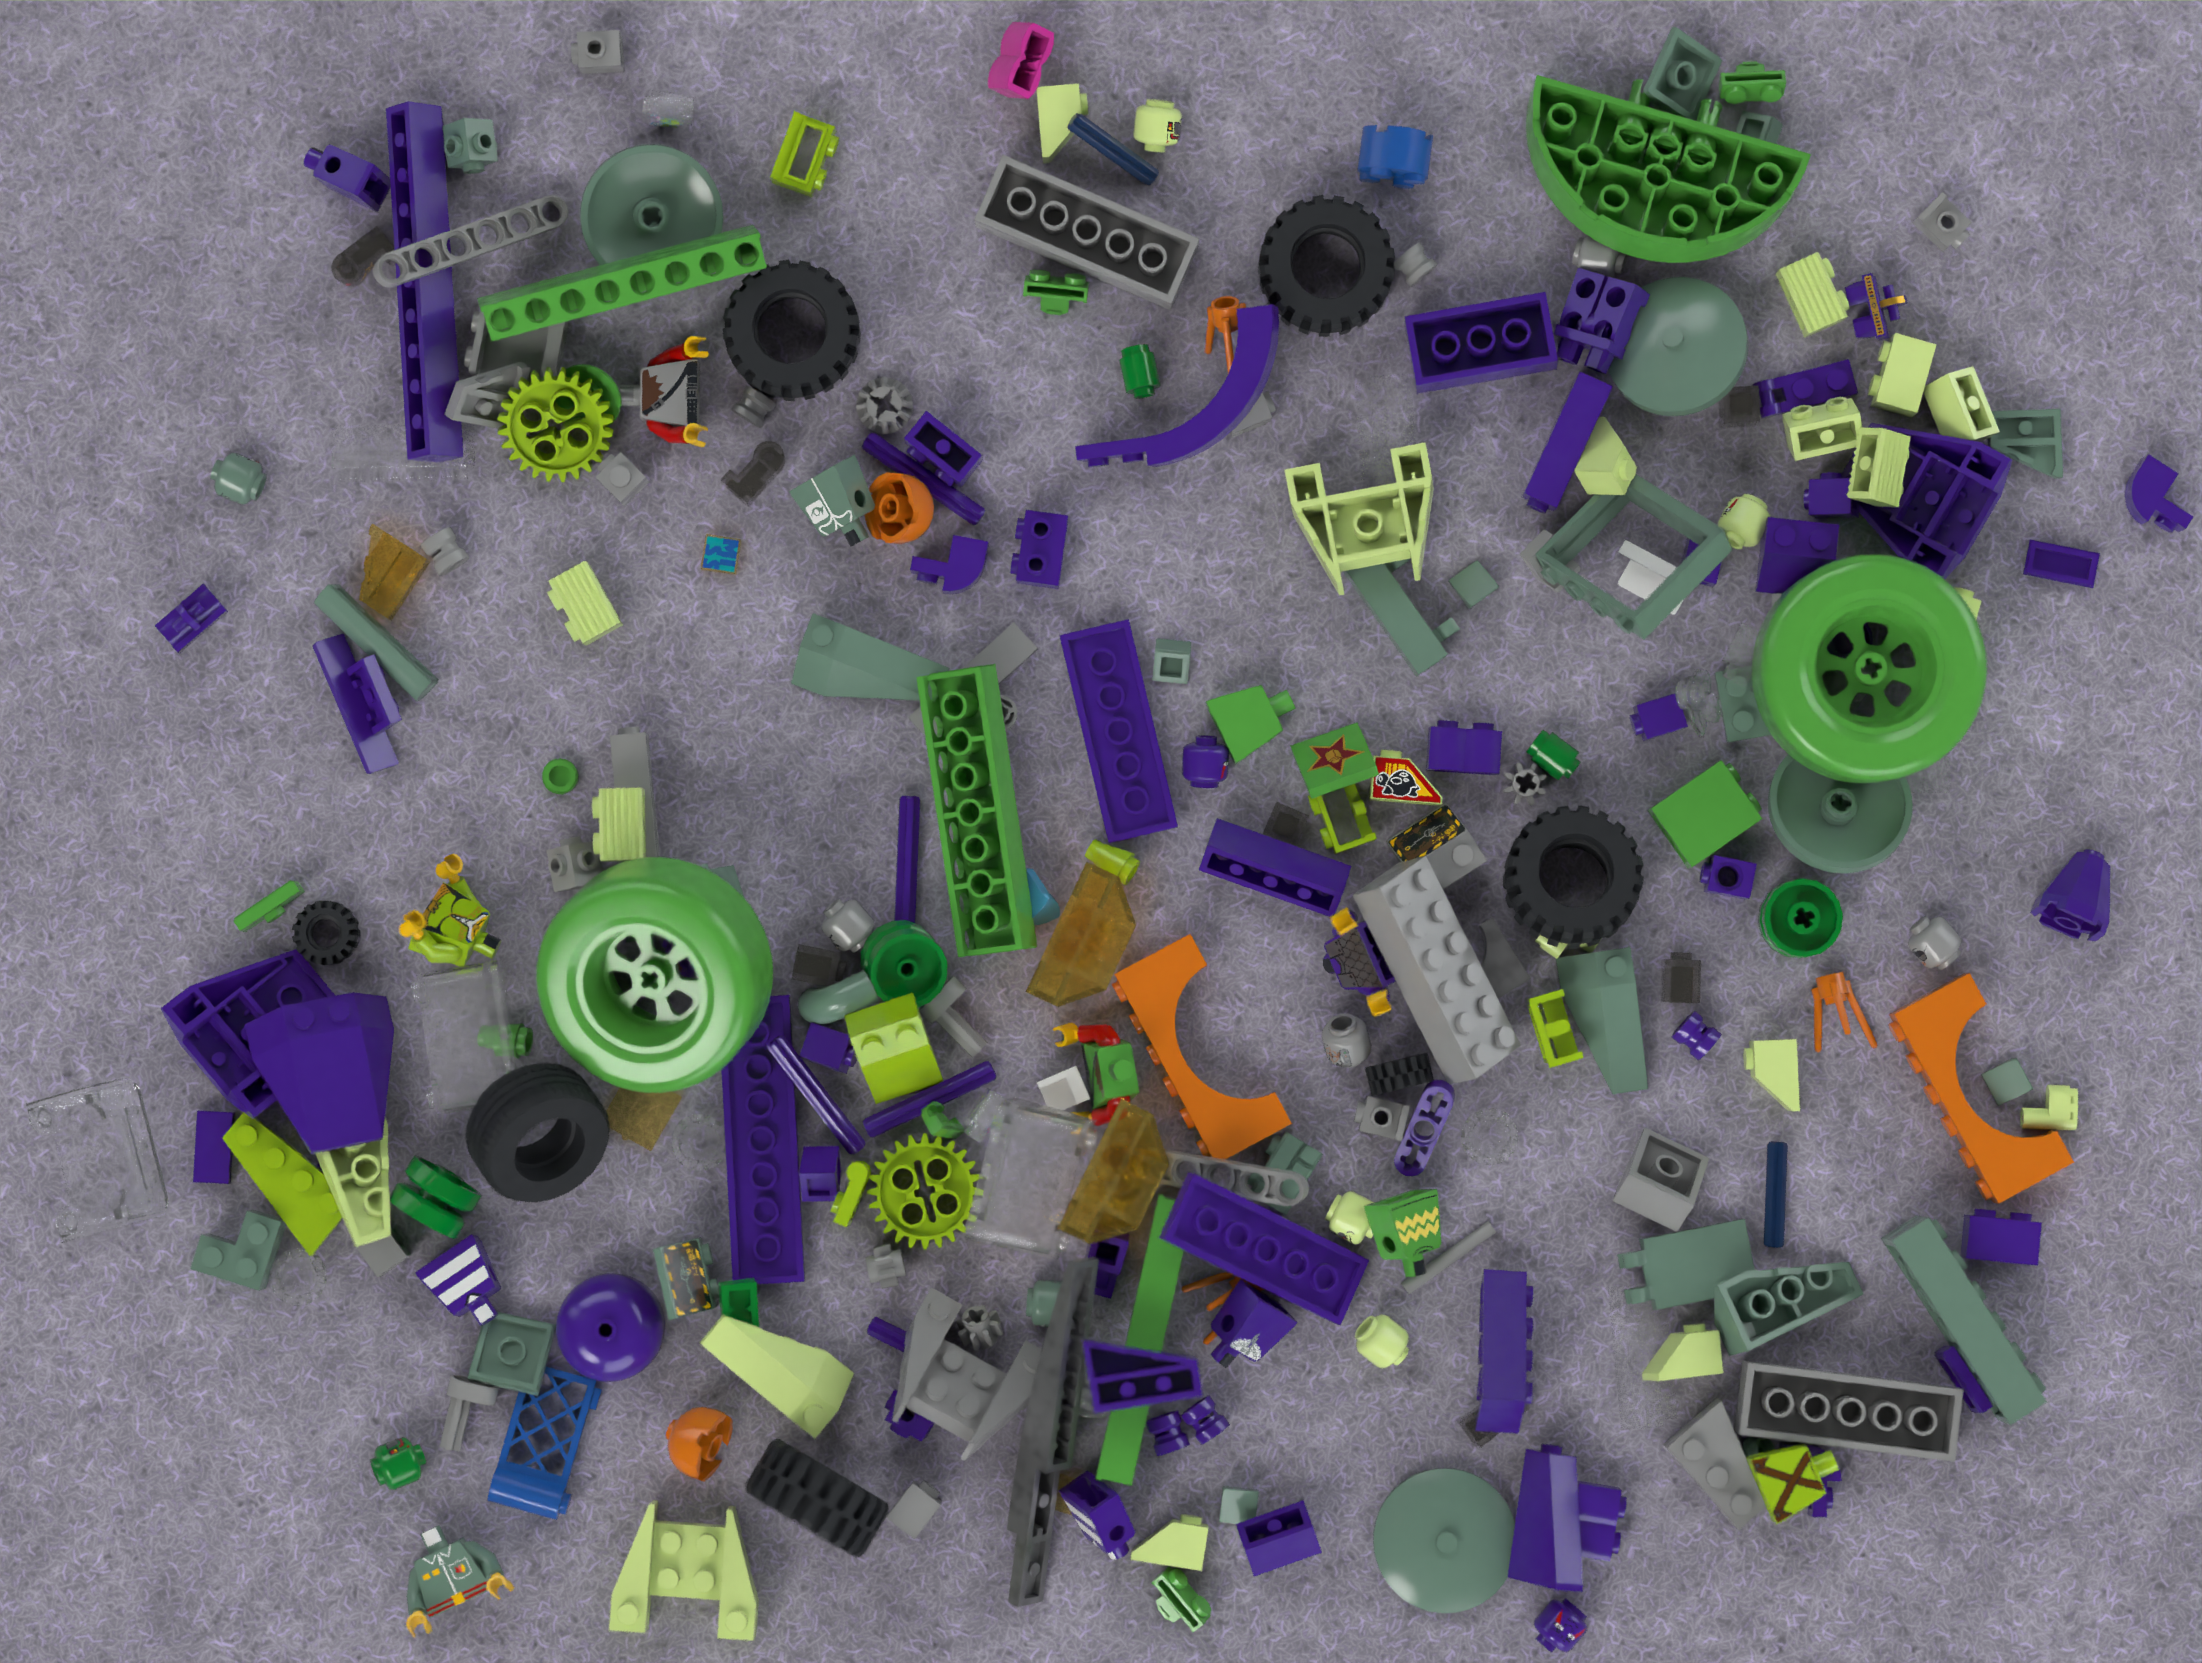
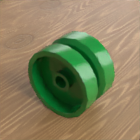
[1758,878,1843,958]
[861,920,947,1007]
[390,1155,482,1239]

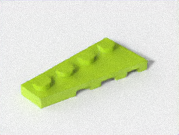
[222,1112,343,1257]

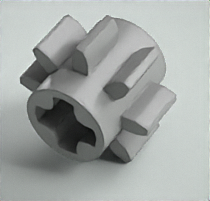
[1503,762,1547,806]
[865,1244,906,1289]
[956,1305,1003,1351]

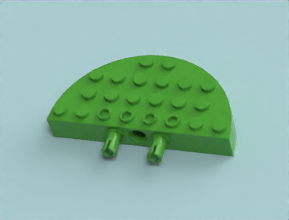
[1526,75,1811,263]

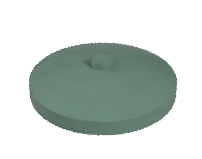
[580,144,723,283]
[1608,277,1749,416]
[1768,754,1913,873]
[1373,1468,1515,1613]

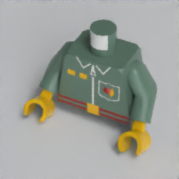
[406,1525,514,1637]

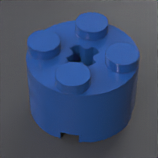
[1357,125,1433,189]

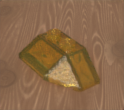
[1026,862,1136,1007]
[1057,1099,1169,1245]

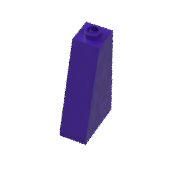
[1522,372,1613,514]
[1507,1444,1583,1592]

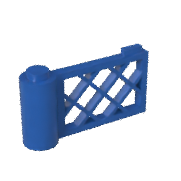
[487,1367,602,1520]

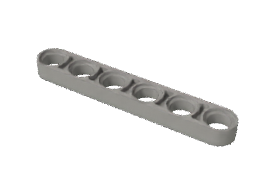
[373,195,569,288]
[1102,1142,1309,1206]

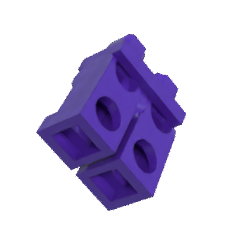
[1553,268,1650,374]

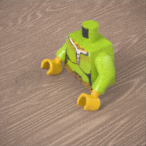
[399,853,502,966]

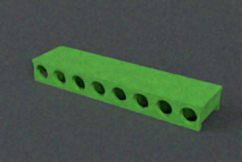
[477,225,767,342]
[916,664,1038,957]
[1096,1193,1184,1486]

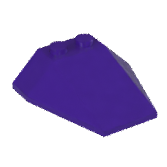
[1841,423,2012,580]
[161,949,336,1119]
[245,992,394,1154]

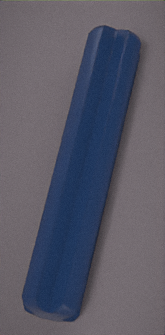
[1067,113,1159,185]
[1764,1141,1788,1248]

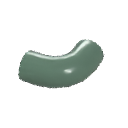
[797,970,879,1025]

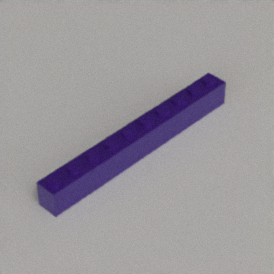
[386,101,464,463]

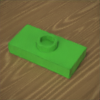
[233,880,305,932]

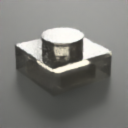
[1263,802,1309,846]

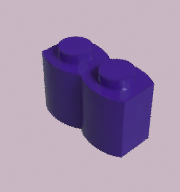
[1426,720,1502,775]
[1578,1481,1627,1562]

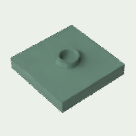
[468,1312,556,1396]

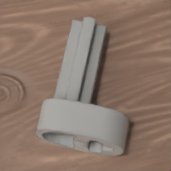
[919,976,988,1058]
[440,1375,499,1451]

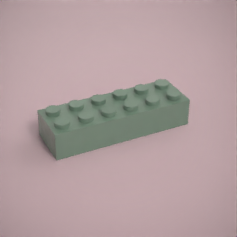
[1881,1215,2047,1425]

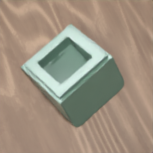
[1736,111,1783,144]
[1448,560,1499,609]
[1152,638,1191,684]
[1981,1058,2033,1106]
[1219,1486,1259,1524]

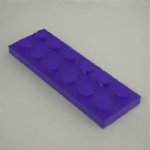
[1059,619,1178,844]
[1159,1172,1369,1326]

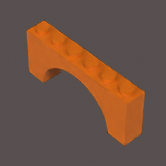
[1112,934,1292,1159]
[1888,973,2074,1204]

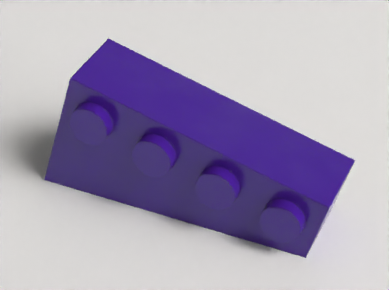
[1475,1269,1533,1434]

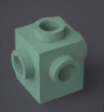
[443,118,498,174]

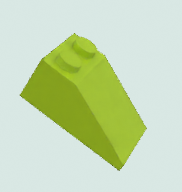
[844,993,944,1104]

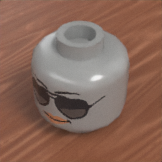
[1908,916,1962,970]

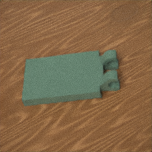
[1617,1219,1755,1310]

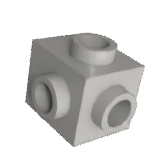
[547,836,602,892]

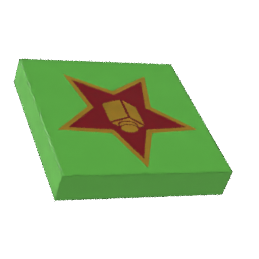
[1291,722,1379,799]

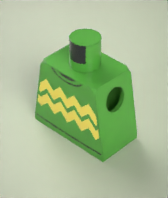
[1364,1189,1441,1277]

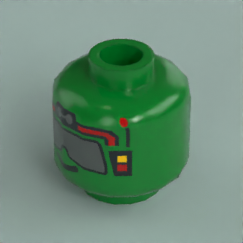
[370,1437,426,1490]

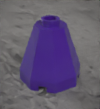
[2030,849,2110,942]

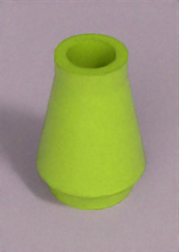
[1085,839,1140,885]

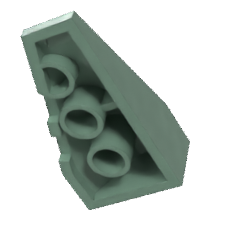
[791,613,950,701]
[1556,947,1648,1094]
[1714,1262,1864,1356]

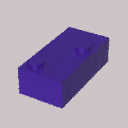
[1404,292,1558,394]

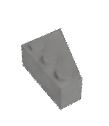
[1663,1397,1766,1530]

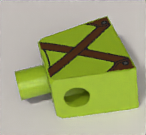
[1746,1444,1839,1524]

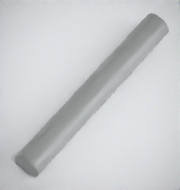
[1401,1221,1496,1295]

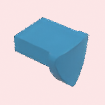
[1026,868,1060,926]

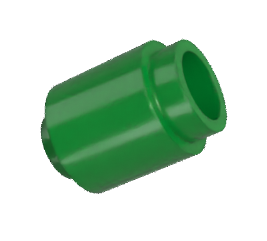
[1119,344,1161,399]
[1526,730,1581,780]

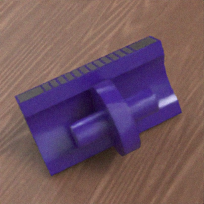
[155,584,228,653]

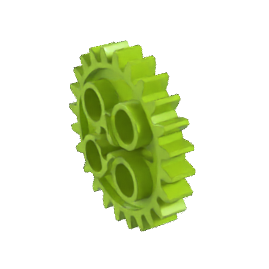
[497,367,614,482]
[867,1133,984,1250]

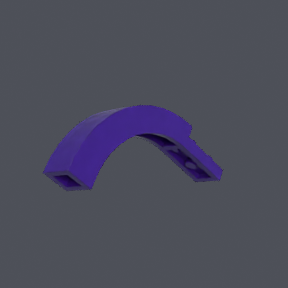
[1075,304,1279,467]

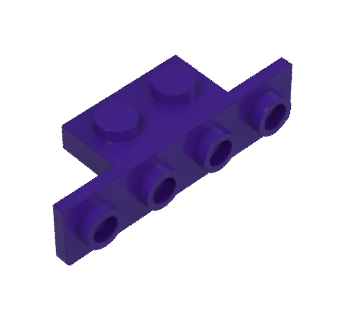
[312,633,402,774]

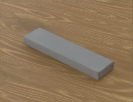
[908,622,1038,736]

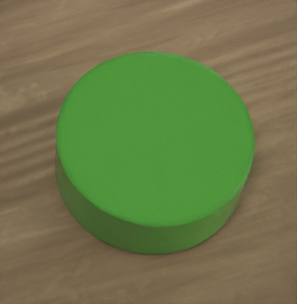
[542,759,579,795]

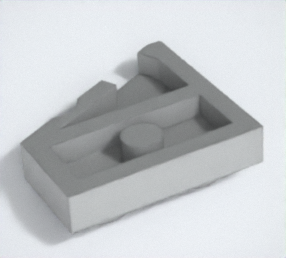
[444,362,531,429]

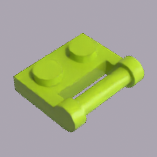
[830,1161,871,1227]

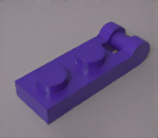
[1752,359,1858,419]

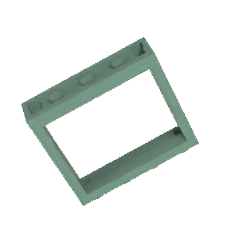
[1535,474,1732,639]

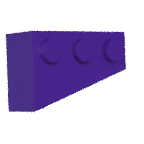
[1083,1338,1203,1414]

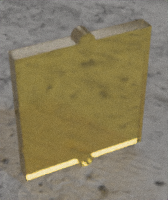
[606,1088,682,1151]

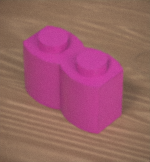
[988,22,1054,99]

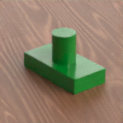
[718,1278,759,1327]

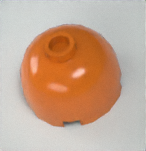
[864,472,934,544]
[666,1407,733,1481]

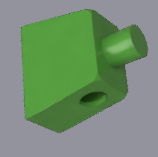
[1205,685,1296,765]

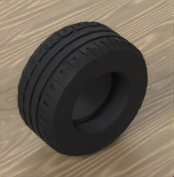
[465,1063,610,1202]

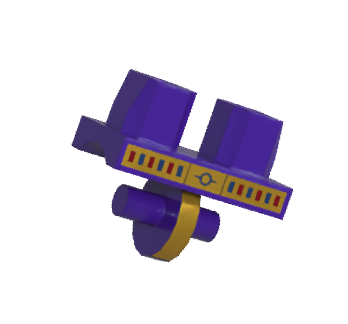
[1845,273,1908,341]

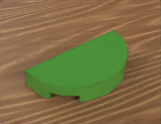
[921,1101,965,1139]

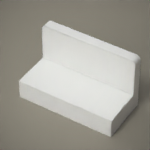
[1618,540,1683,615]

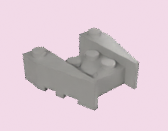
[892,1287,1042,1461]

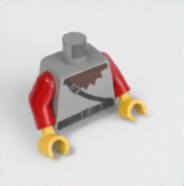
[619,336,709,448]

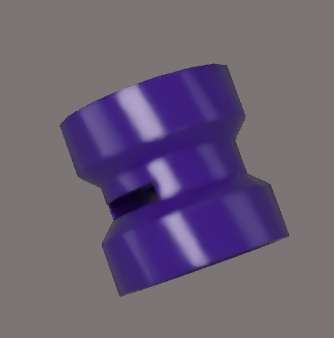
[1671,1011,1722,1061]
[1181,1395,1230,1445]
[1145,1410,1190,1456]

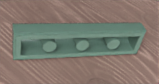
[314,584,439,702]

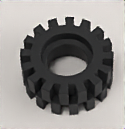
[292,901,360,965]
[1365,1053,1434,1096]

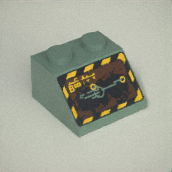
[653,1237,719,1320]

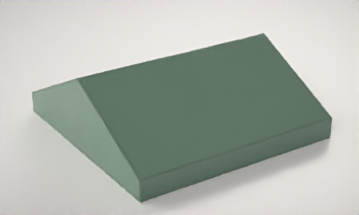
[1643,27,1723,120]

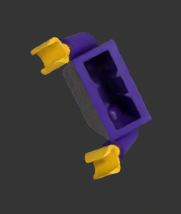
[1323,907,1395,1016]

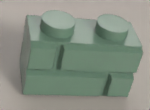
[1248,1131,1323,1215]

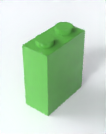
[1647,760,1762,869]

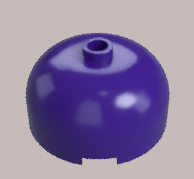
[556,1273,665,1382]

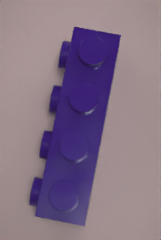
[1199,818,1352,917]

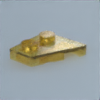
[359,523,431,621]

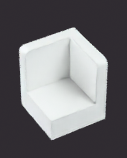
[1037,1066,1090,1114]

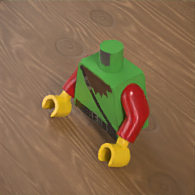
[1053,1023,1139,1133]

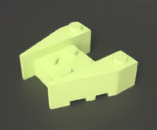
[1285,442,1434,596]
[609,1500,759,1641]

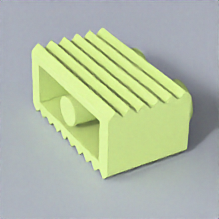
[1776,252,1849,338]
[1846,427,1911,507]
[547,561,623,646]
[592,787,646,862]

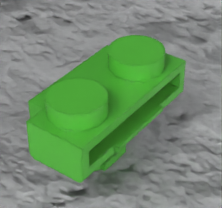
[1719,61,1786,104]
[1023,269,1089,315]
[1151,1566,1211,1632]

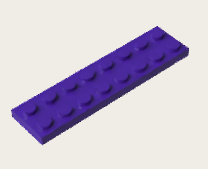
[721,995,805,1284]

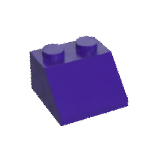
[1755,517,1839,594]

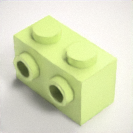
[1868,333,1937,418]
[1923,366,2000,442]
[1782,397,1862,461]

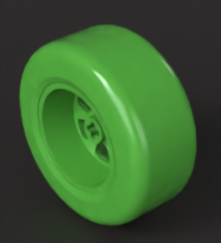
[1752,554,1987,783]
[536,857,773,1093]

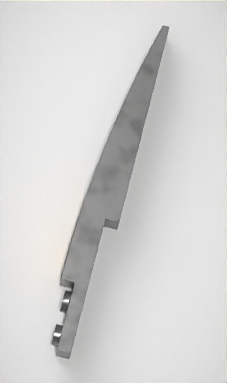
[1007,1257,1099,1607]

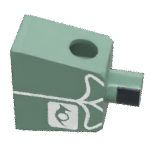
[789,455,875,547]

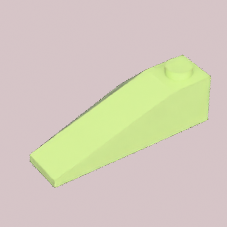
[315,1118,391,1247]
[700,1315,854,1438]

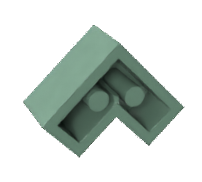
[190,1210,286,1291]

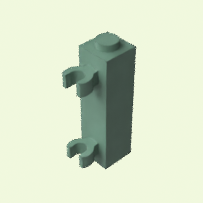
[1343,558,1460,677]

